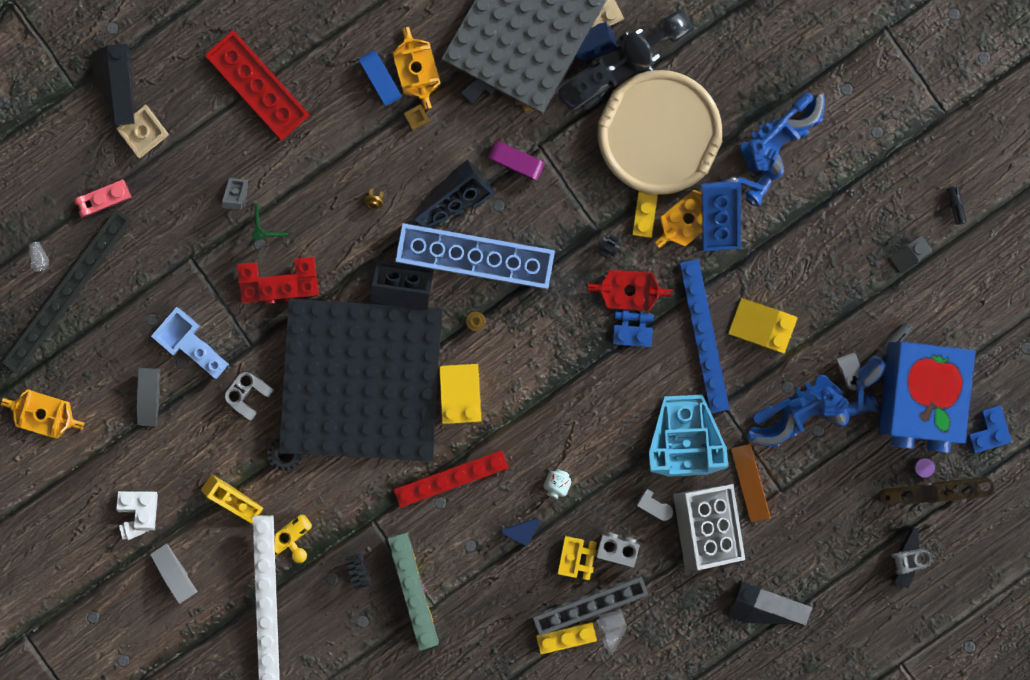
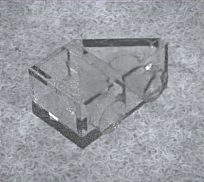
[596,607,627,653]

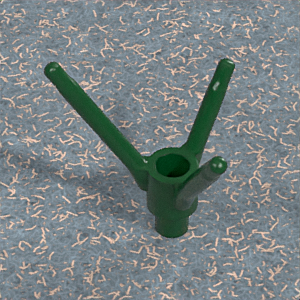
[249,203,288,246]

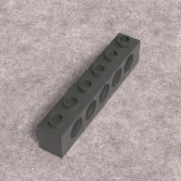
[533,575,649,636]

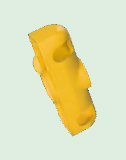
[274,514,312,563]

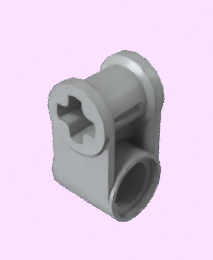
[836,352,860,391]
[892,549,932,574]

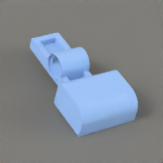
[151,307,229,379]

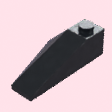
[92,44,135,126]
[414,159,496,228]
[727,580,813,625]

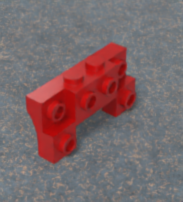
[237,257,319,305]

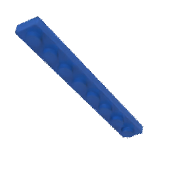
[679,259,730,413]

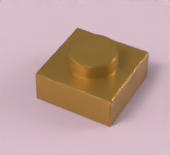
[404,104,430,131]

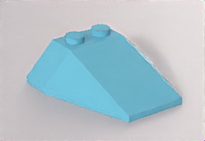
[649,395,728,477]

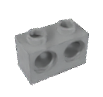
[596,532,640,567]

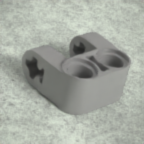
[225,372,274,421]

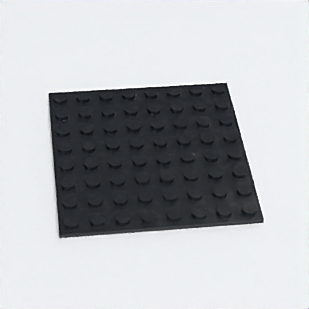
[279,299,442,461]

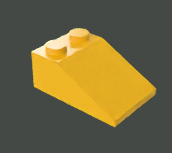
[728,298,798,354]
[440,364,482,424]

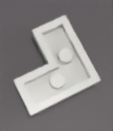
[117,492,158,530]

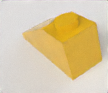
[201,474,263,524]

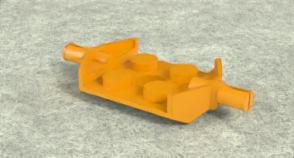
[393,27,441,110]
[654,190,702,248]
[1,390,84,439]

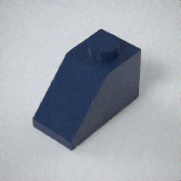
[576,22,618,64]

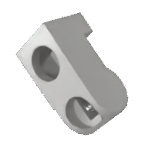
[636,489,673,521]

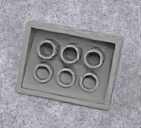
[673,484,745,570]

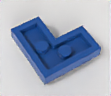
[968,405,1012,453]

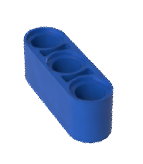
[358,49,402,106]

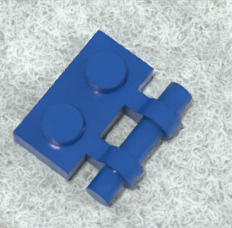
[613,310,654,347]

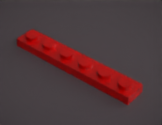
[394,450,508,508]

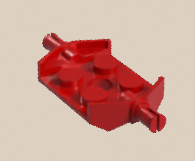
[588,270,673,311]

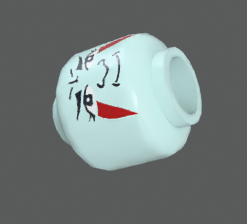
[544,469,571,499]

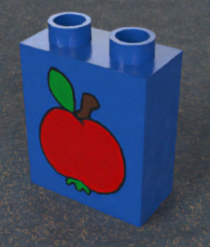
[878,342,975,452]

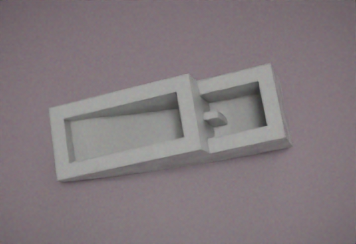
[150,543,198,604]

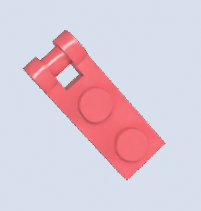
[74,180,131,218]

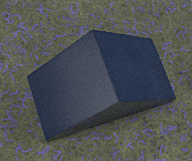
[502,517,540,546]

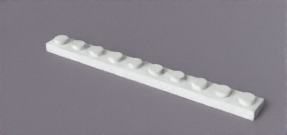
[253,516,279,680]

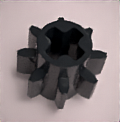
[597,234,621,258]

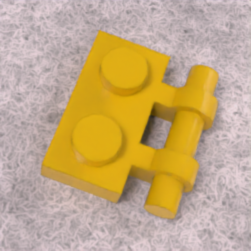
[558,536,598,580]

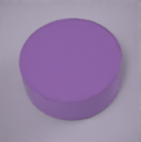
[914,458,935,477]

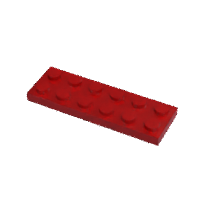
[205,30,311,141]

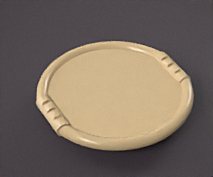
[597,70,723,195]

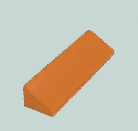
[731,444,771,522]

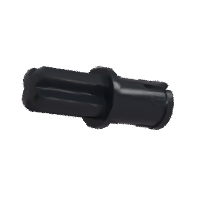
[947,186,967,225]

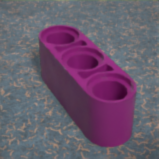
[487,140,545,181]

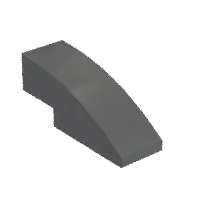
[137,368,161,427]

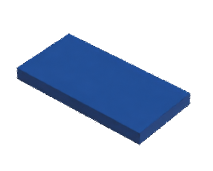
[701,181,741,252]

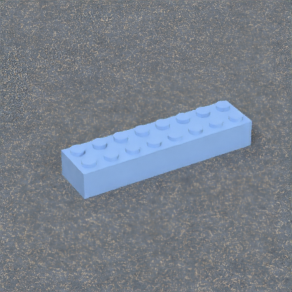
[396,224,555,290]

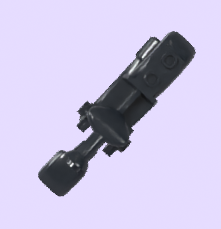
[558,9,694,111]

